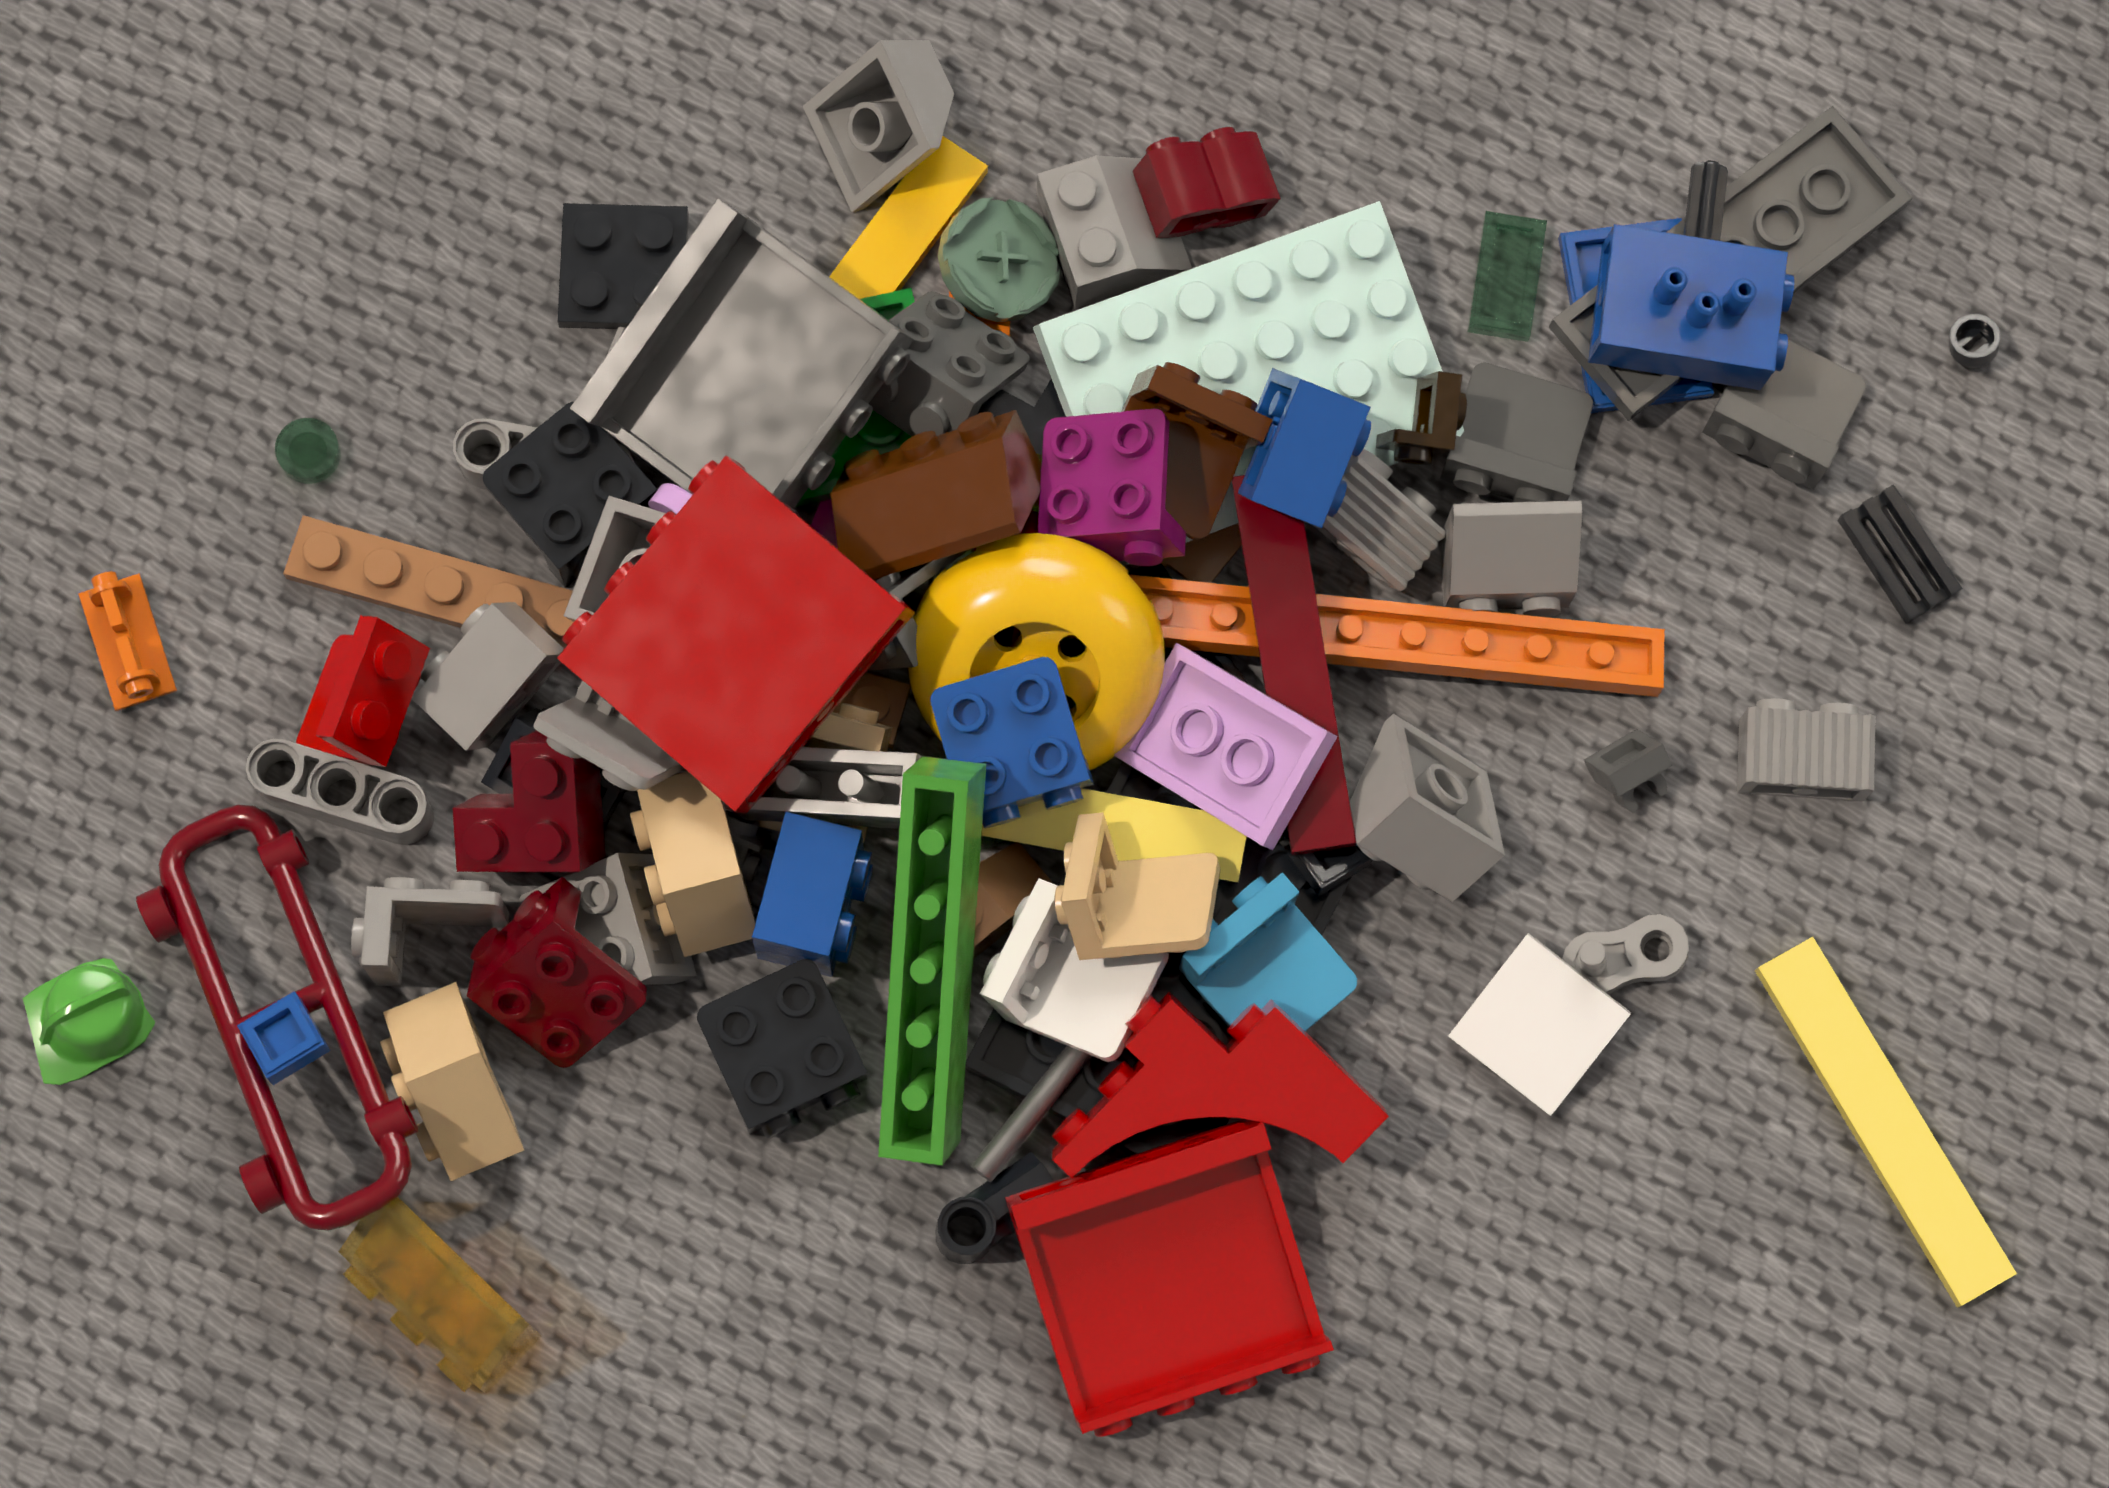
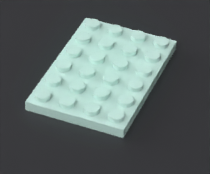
[1033,201,1464,566]

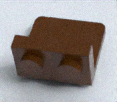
[1121,362,1273,540]

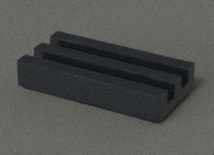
[1837,484,1963,624]

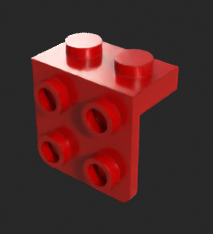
[296,615,430,767]

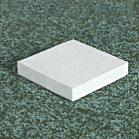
[1448,933,1631,1116]

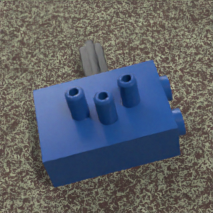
[1588,160,1794,390]

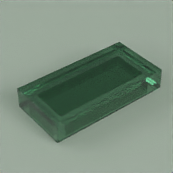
[1467,211,1547,342]

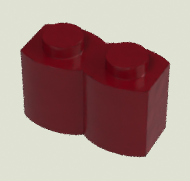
[1132,127,1281,238]

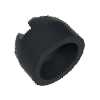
[1949,314,2001,369]

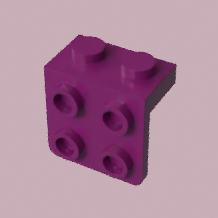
[1038,409,1186,566]

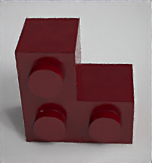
[452,730,605,872]

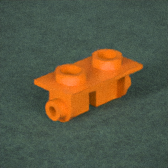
[78,571,177,711]

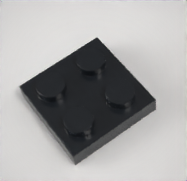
[557,203,689,329]

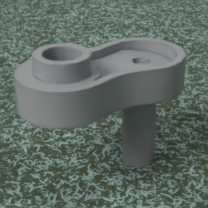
[1562,914,1689,995]

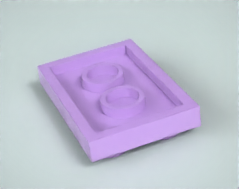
[1114,643,1338,850]

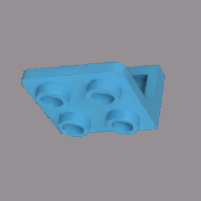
[1179,872,1357,1032]

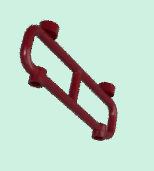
[136,804,418,1231]

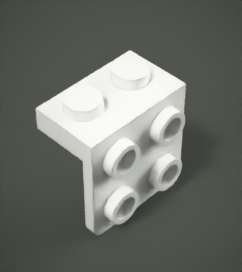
[980,878,1169,1062]

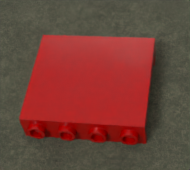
[557,455,915,813]
[1005,1119,1334,1437]

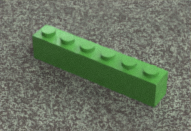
[878,756,986,1166]

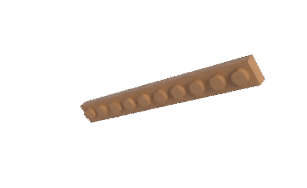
[283,515,911,749]

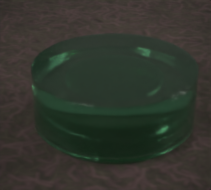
[275,418,341,484]

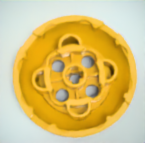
[908,533,1165,771]

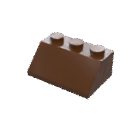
[830,410,1042,580]

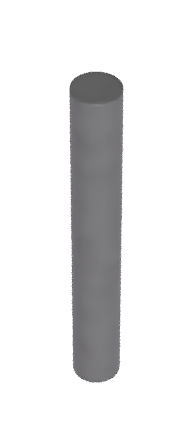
[971,1046,1092,1182]

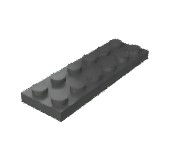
[1549,106,1913,421]

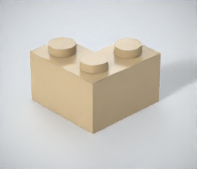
[630,771,756,957]
[380,982,524,1181]

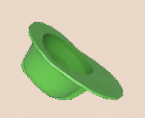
[23,958,155,1085]

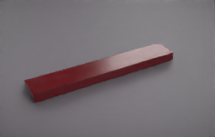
[1232,475,1356,856]

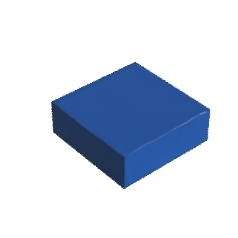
[237,991,331,1085]

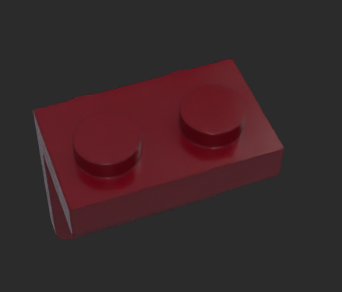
[467,877,647,1068]

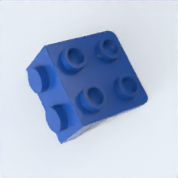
[930,657,1094,828]

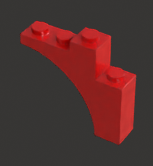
[1052,992,1389,1178]

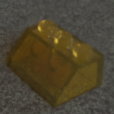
[338,1197,542,1394]

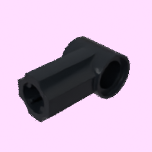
[935,1152,1054,1264]

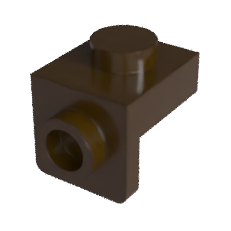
[1376,371,1467,465]

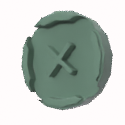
[938,197,1060,322]

